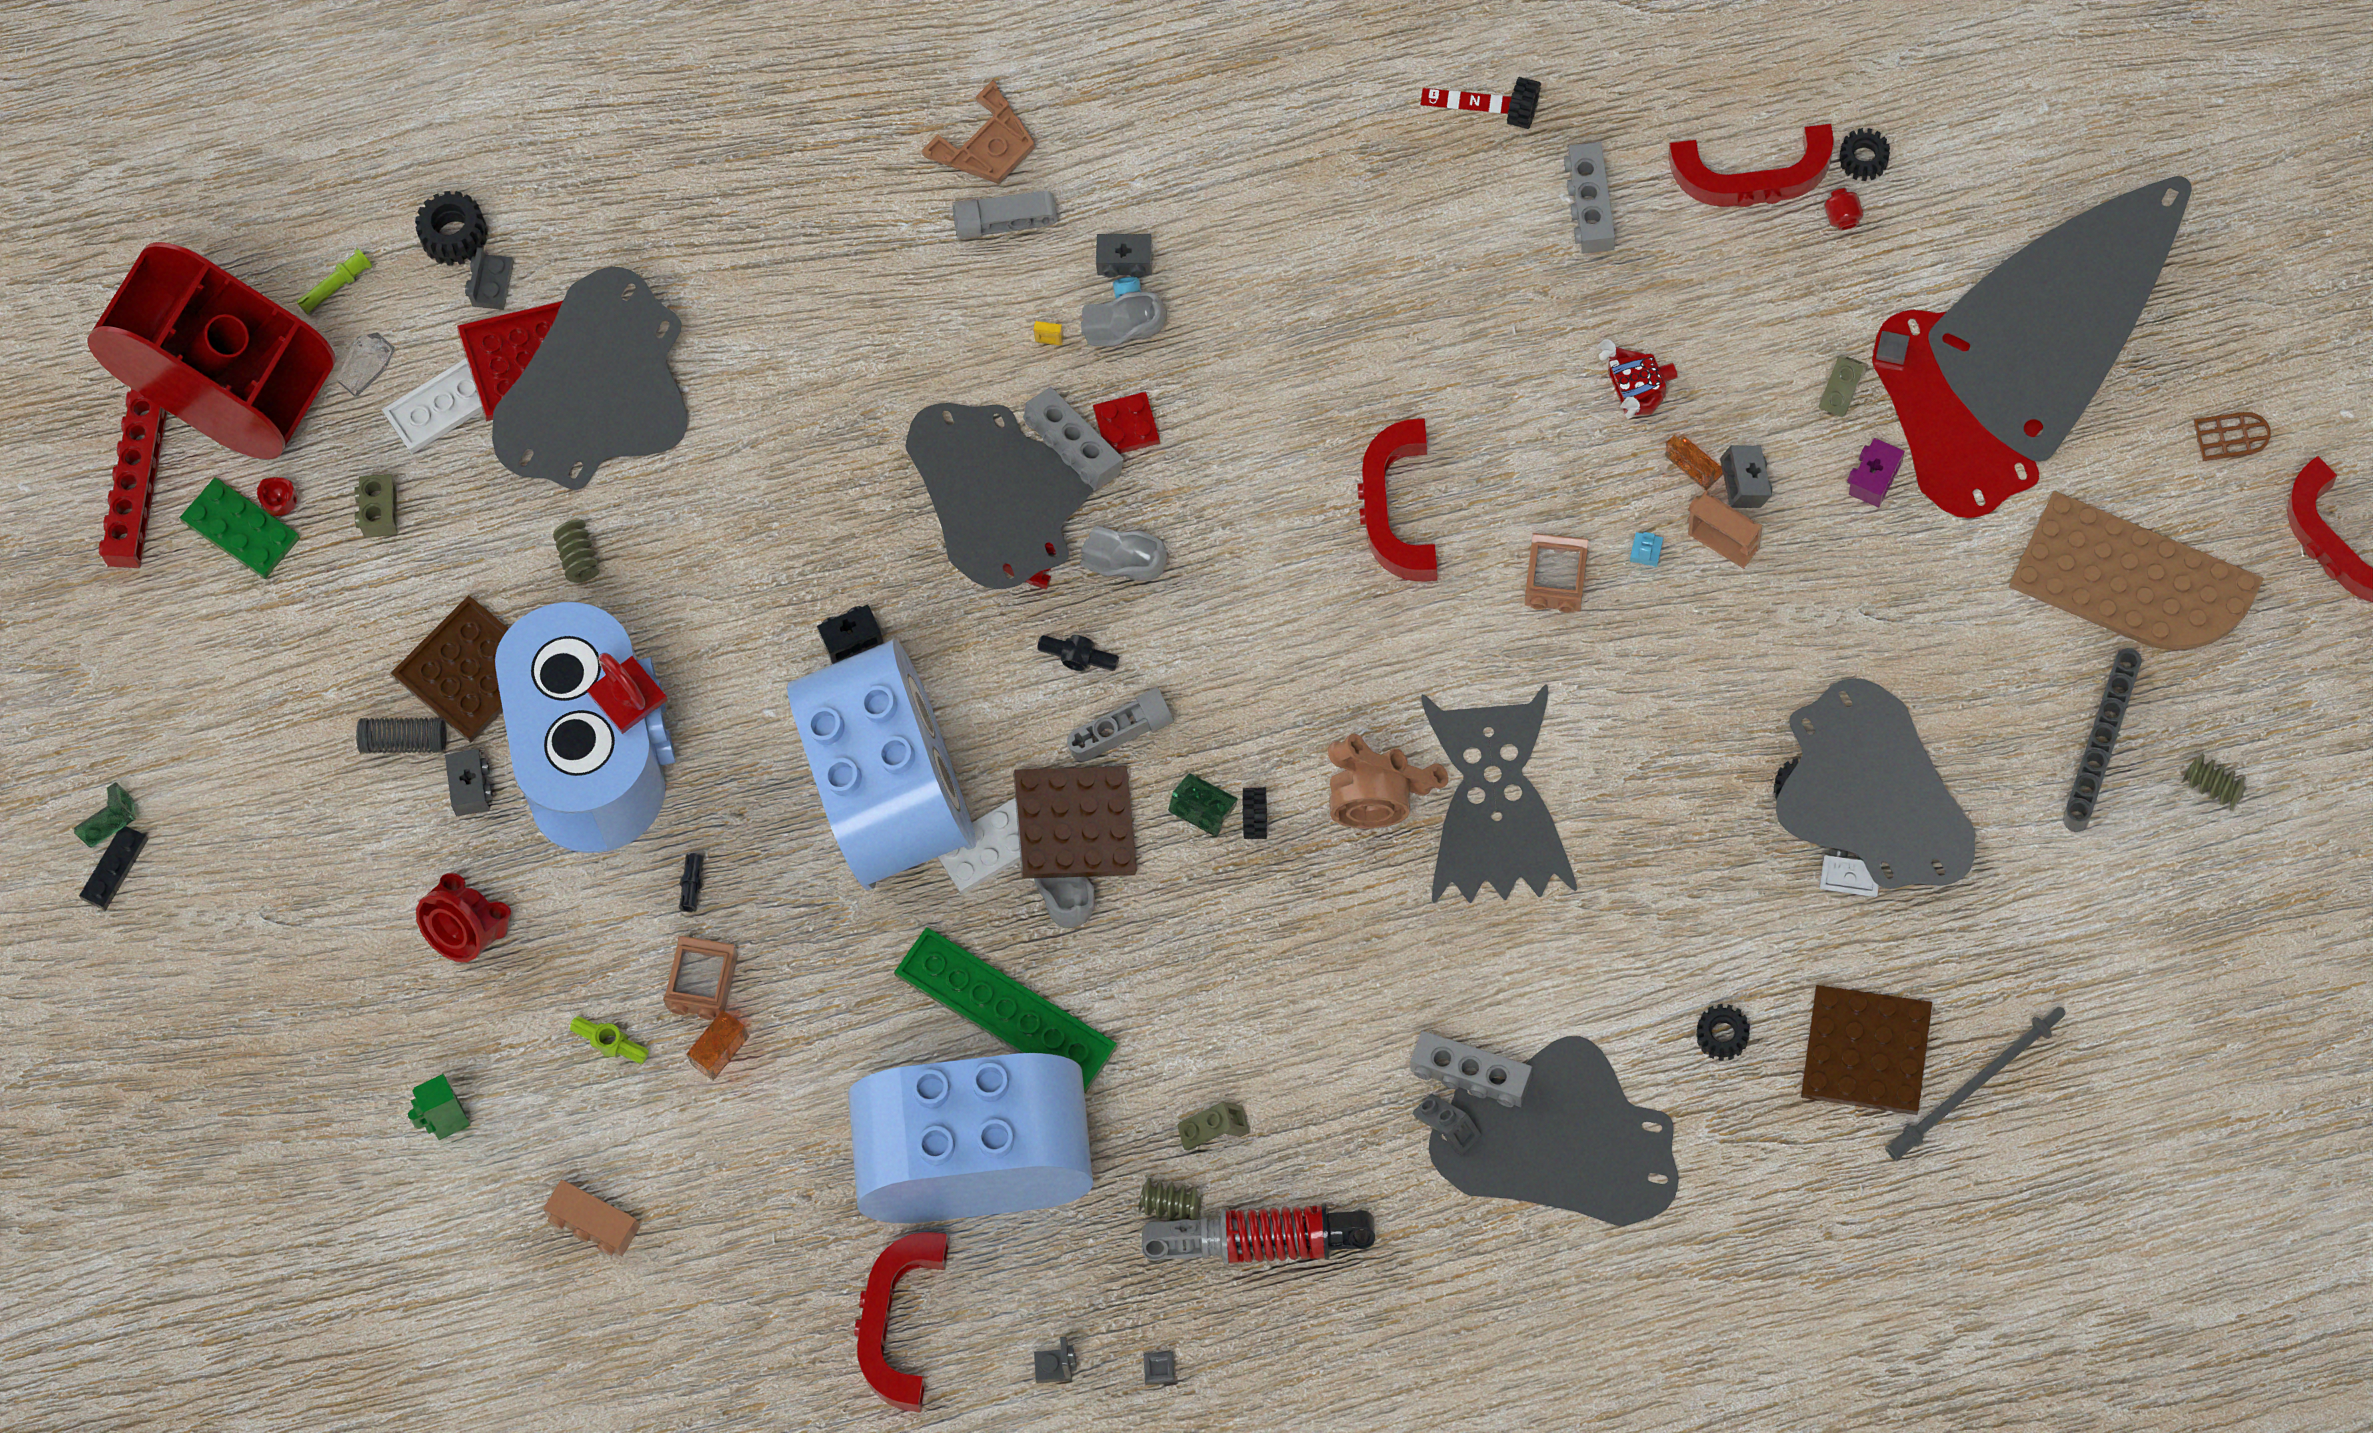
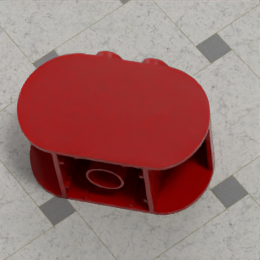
[87,242,336,459]

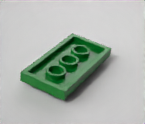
[179,477,300,579]

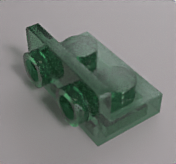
[1168,773,1238,836]

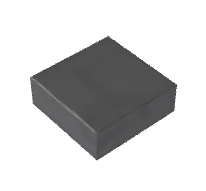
[1876,331,1909,365]
[1143,1351,1175,1385]

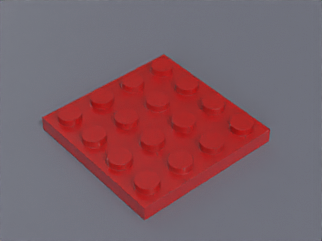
[457,301,563,422]

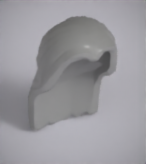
[1081,292,1166,347]
[1080,525,1167,581]
[1034,877,1095,928]

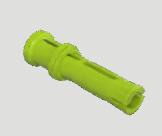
[296,248,373,315]

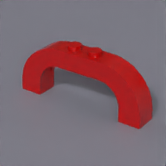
[1668,124,1834,207]
[1357,418,1437,582]
[2287,456,2373,602]
[854,1232,950,1413]

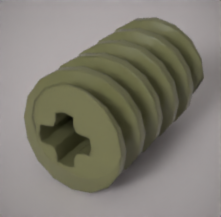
[553,519,600,583]
[2181,753,2247,811]
[1139,1177,1203,1220]

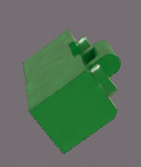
[408,1074,470,1140]

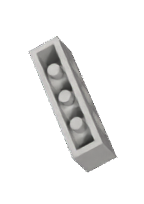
[1564,142,1615,254]
[1023,387,1124,491]
[1410,1031,1532,1107]

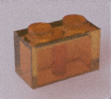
[686,1010,749,1081]

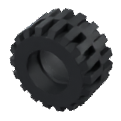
[415,191,488,266]

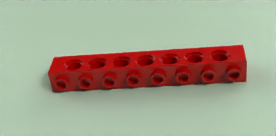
[99,388,168,568]

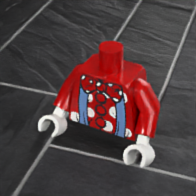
[1597,339,1678,419]

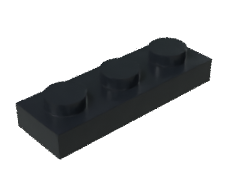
[79,824,148,911]

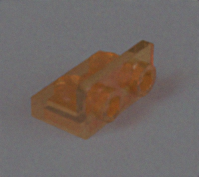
[1665,435,1723,491]

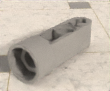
[953,191,1058,240]
[1067,687,1174,762]

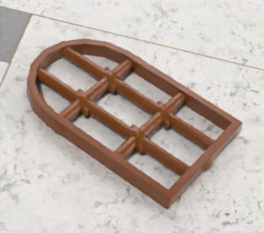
[2194,412,2271,461]

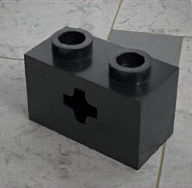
[817,604,884,664]

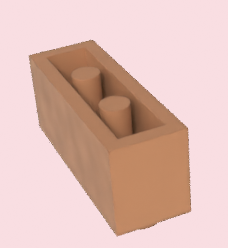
[543,1179,640,1257]

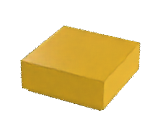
[1033,321,1064,346]

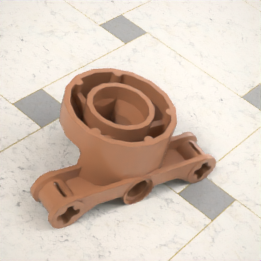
[1328,734,1449,829]

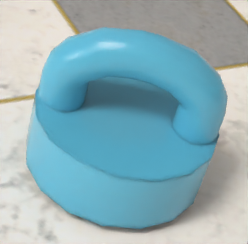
[1113,277,1141,299]

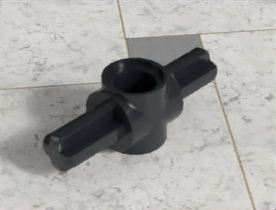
[1037,635,1119,672]

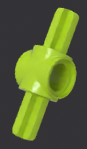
[569,1016,649,1064]

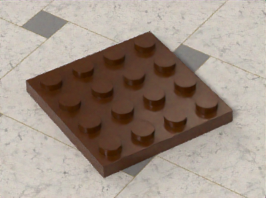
[391,595,509,743]
[1013,766,1137,879]
[1801,985,1932,1115]

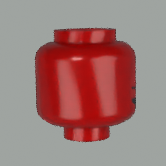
[1824,188,1864,231]

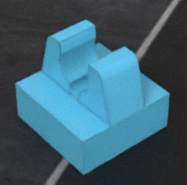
[1630,532,1663,567]

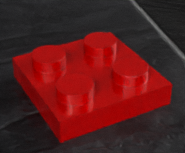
[1093,391,1160,454]

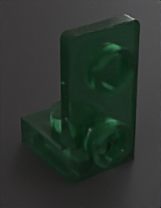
[74,782,136,848]

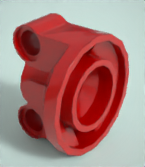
[416,873,511,963]

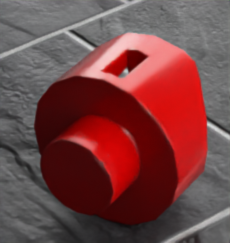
[257,477,298,516]

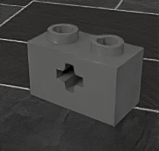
[1096,234,1153,278]
[1720,445,1772,508]
[445,749,493,817]

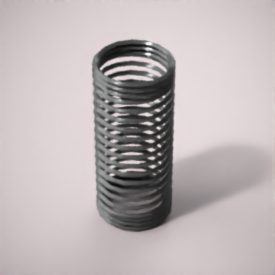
[356,717,447,754]

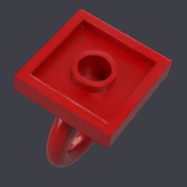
[587,653,668,734]

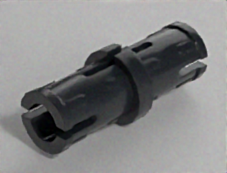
[679,853,704,913]

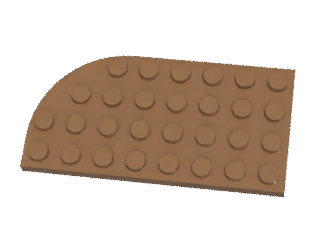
[2009,491,2264,650]

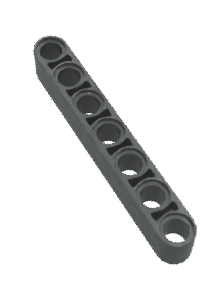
[2063,648,2142,832]

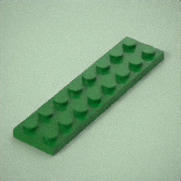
[894,927,1118,1094]

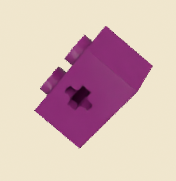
[1847,438,1905,508]

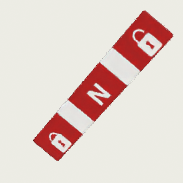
[1420,88,1511,114]

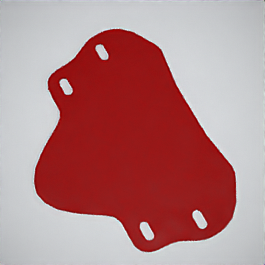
[1872,309,2043,518]

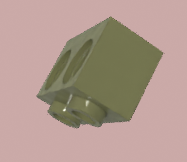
[354,474,397,538]

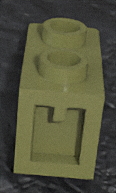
[1819,355,1869,417]
[1177,1102,1250,1151]

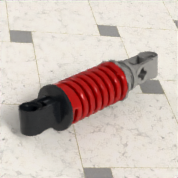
[1142,1203,1375,1265]

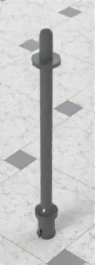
[1885,1007,2066,1161]

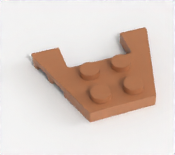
[921,80,1035,184]

